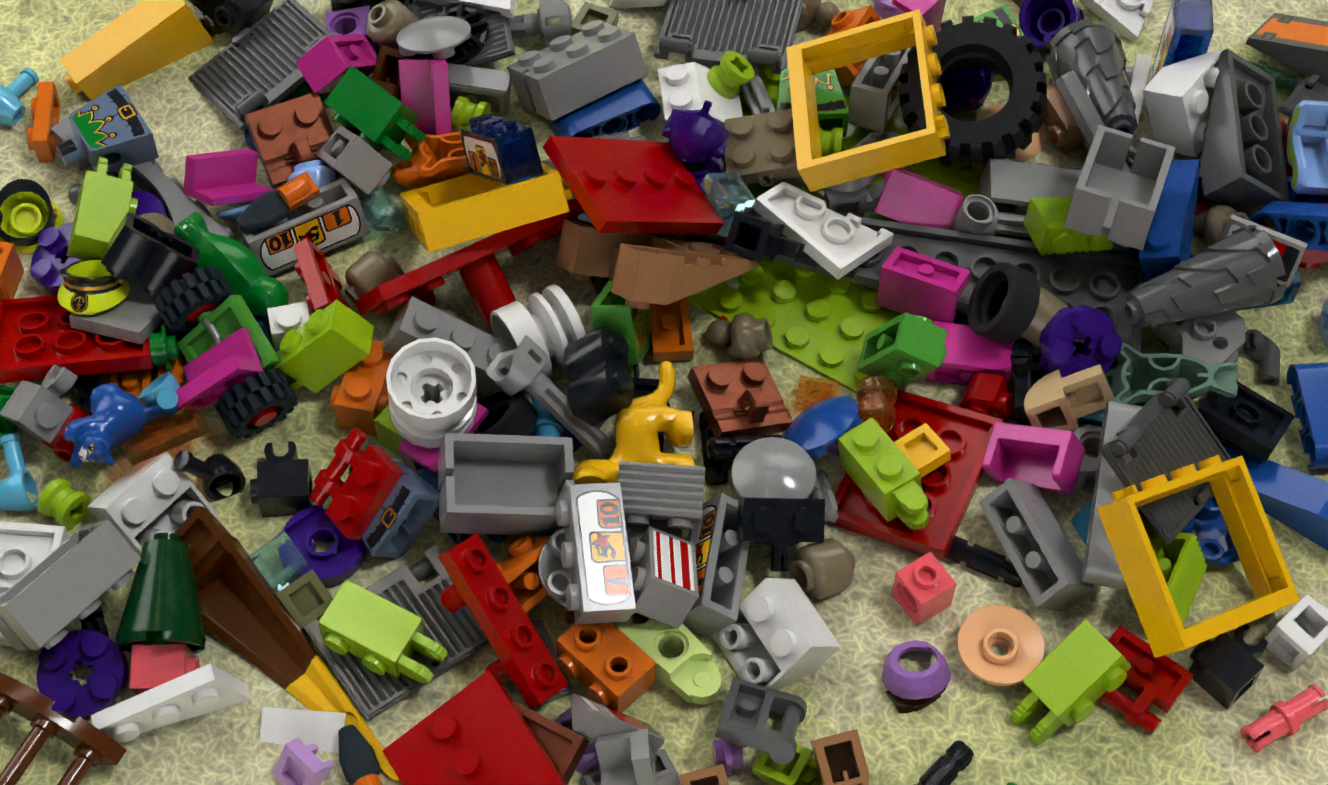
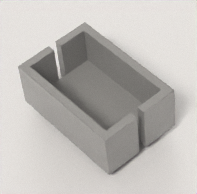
[507,20,648,121]
[1064,125,1176,251]
[438,433,575,536]
[0,519,142,652]

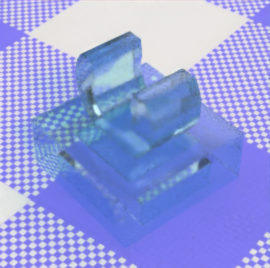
[700,172,756,220]

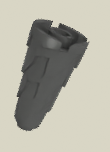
[1046,19,1138,134]
[1122,225,1286,330]

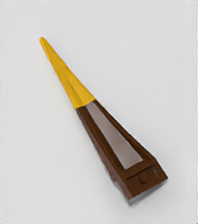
[175,506,400,781]

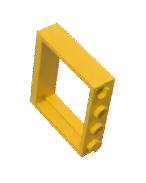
[786,9,950,192]
[399,156,572,252]
[1096,455,1300,658]

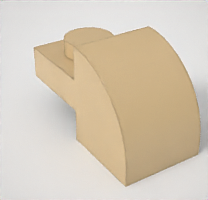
[1024,364,1115,431]

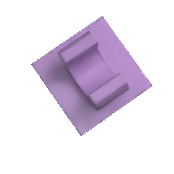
[272,738,334,785]

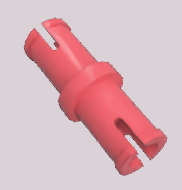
[1240,684,1328,753]

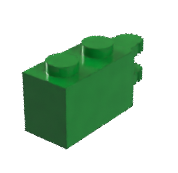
[325,65,427,162]

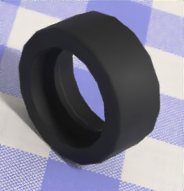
[967,262,1040,344]
[472,387,538,436]

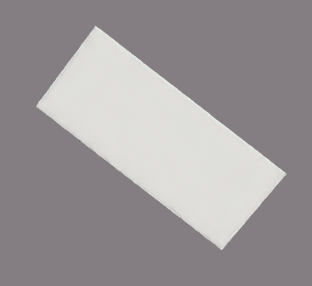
[259,707,346,753]

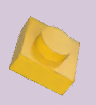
[894,423,951,478]

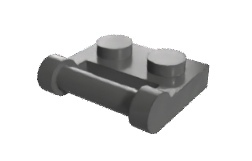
[715,677,807,764]

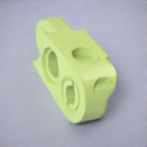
[614,612,722,705]

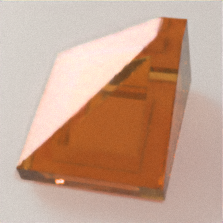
[794,375,840,412]

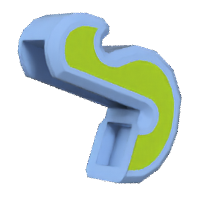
[1287,100,1328,196]

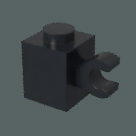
[724,211,805,263]
[250,441,313,518]
[1189,623,1268,710]

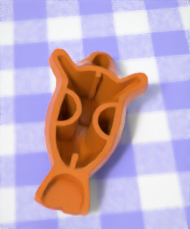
[391,131,525,191]

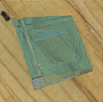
[359,188,409,232]
[249,531,308,593]

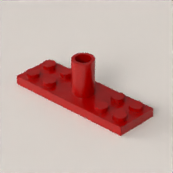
[355,198,585,328]

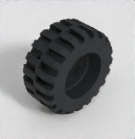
[898,15,1047,171]

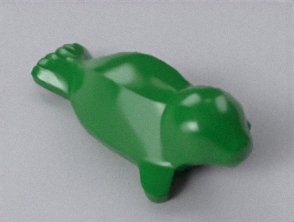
[174,212,289,319]

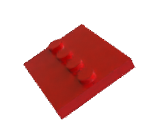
[542,136,724,235]
[0,295,157,383]
[827,388,1003,560]
[382,670,567,785]

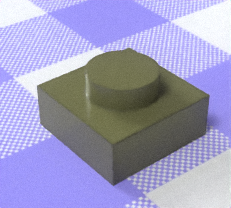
[570,2,619,36]
[276,569,333,630]

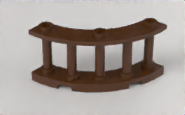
[0,672,127,785]

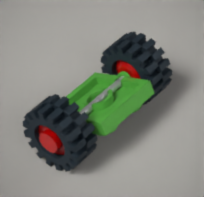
[155,266,298,439]

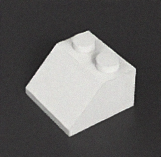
[658,62,743,128]

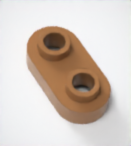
[1043,85,1083,152]

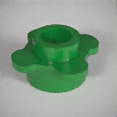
[149,324,179,372]

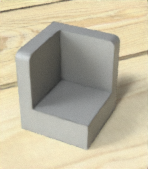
[595,729,657,785]

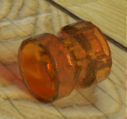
[856,376,898,432]

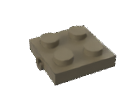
[725,108,800,187]

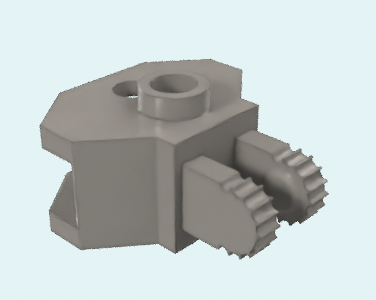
[1149,312,1246,364]

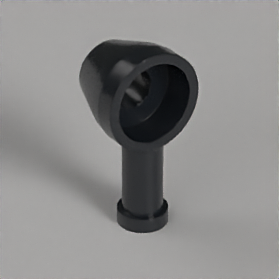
[174,450,246,501]

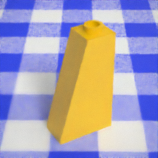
[60,0,215,101]

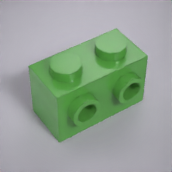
[857,312,948,388]

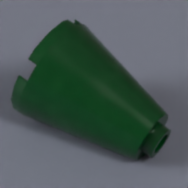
[116,533,206,654]

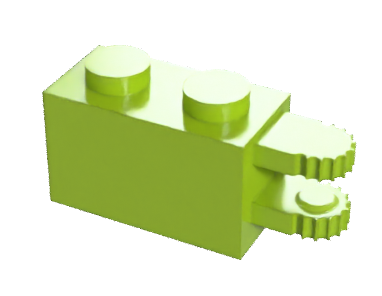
[67,157,138,260]
[273,300,374,393]
[838,417,929,531]
[318,579,448,685]
[1010,619,1132,746]

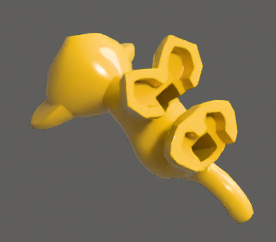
[571,360,695,484]

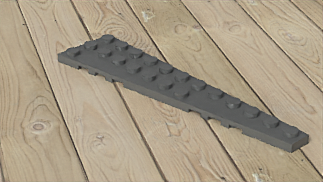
[684,195,1145,359]

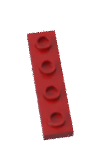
[438,533,569,709]

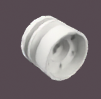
[490,284,586,390]
[386,337,477,448]

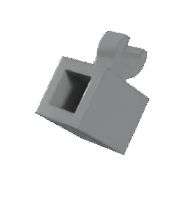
[0,364,78,443]

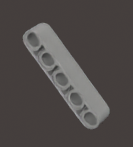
[1082,401,1142,591]

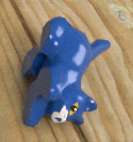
[64,383,182,468]

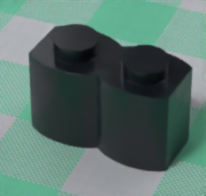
[101,212,200,298]
[564,325,634,426]

